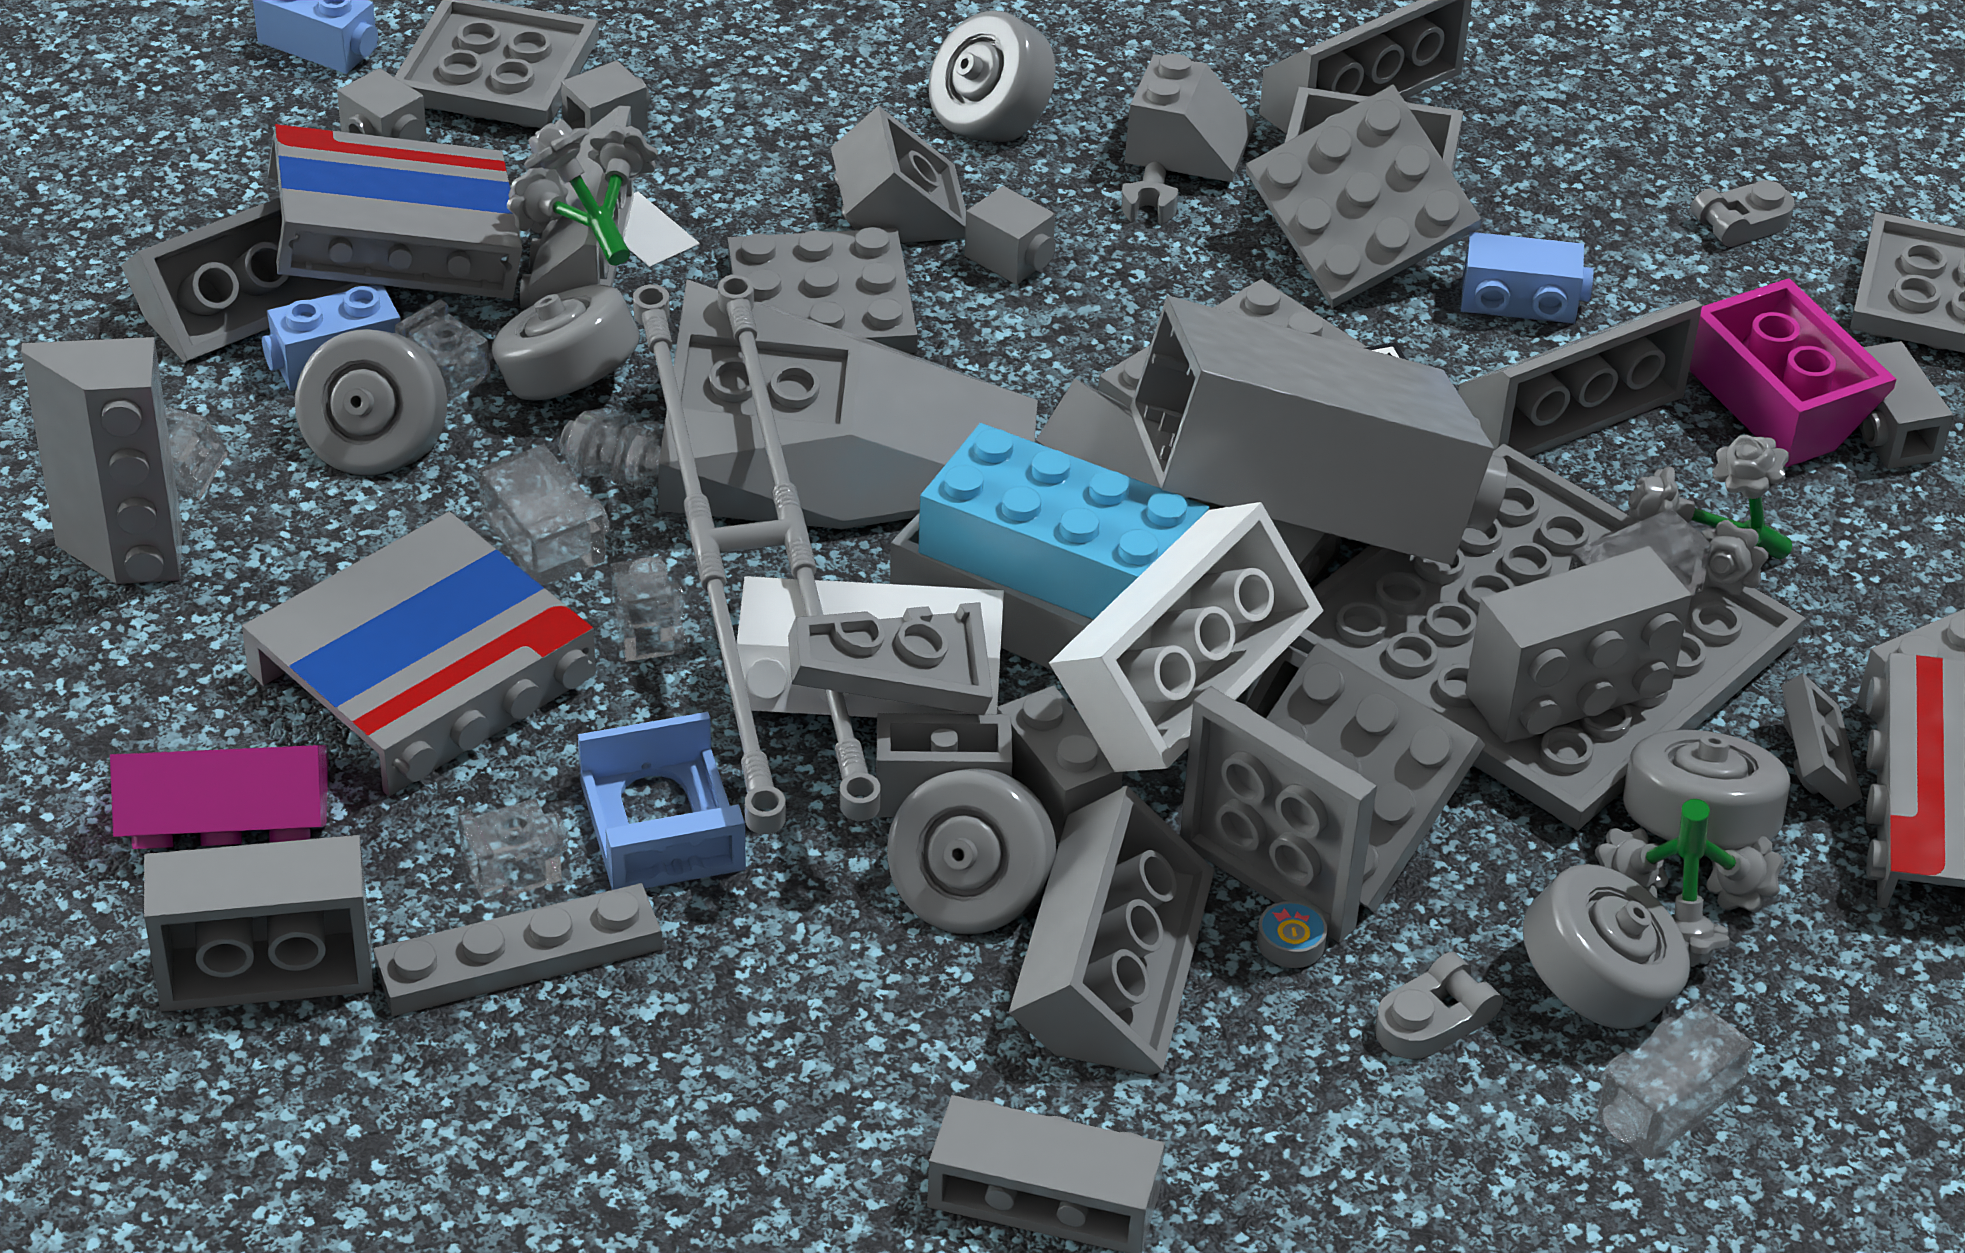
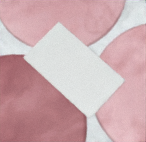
[624,191,700,267]

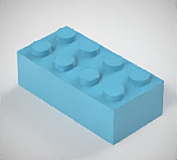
[918,423,1210,620]

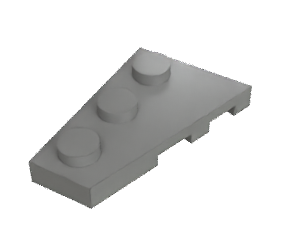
[788,602,993,716]

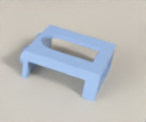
[578,712,746,890]

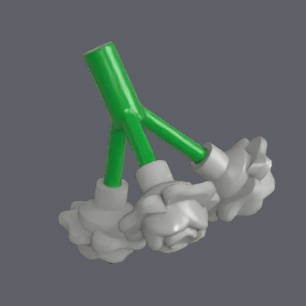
[507,119,658,266]
[1628,435,1792,596]
[1595,799,1784,967]

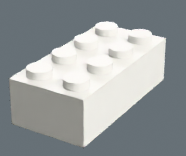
[1049,502,1324,772]

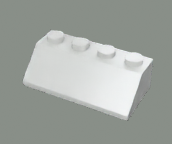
[733,576,1004,717]

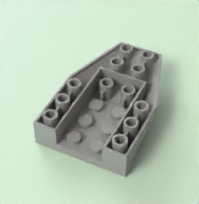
[658,279,1038,529]

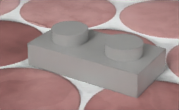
[1781,673,1862,811]

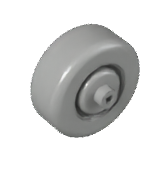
[929,10,1056,142]
[492,284,640,400]
[295,329,447,476]
[1623,730,1790,851]
[887,768,1056,934]
[1523,864,1690,1029]

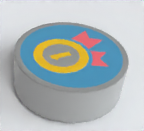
[1257,901,1327,968]

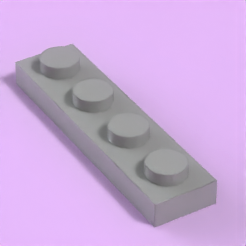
[373,883,662,1017]

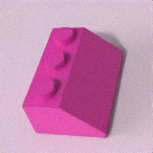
[1689,278,1897,467]
[110,745,329,849]

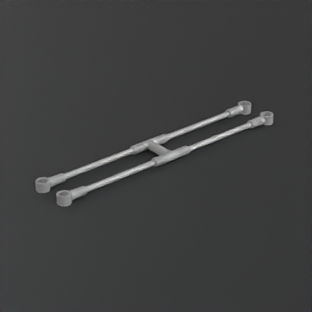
[633,274,881,834]

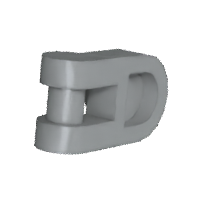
[1691,180,1795,247]
[1375,952,1503,1059]

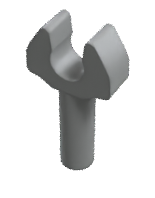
[1121,162,1178,225]

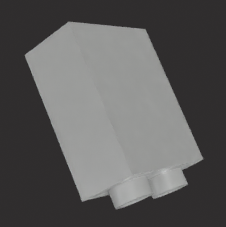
[1130,295,1508,565]

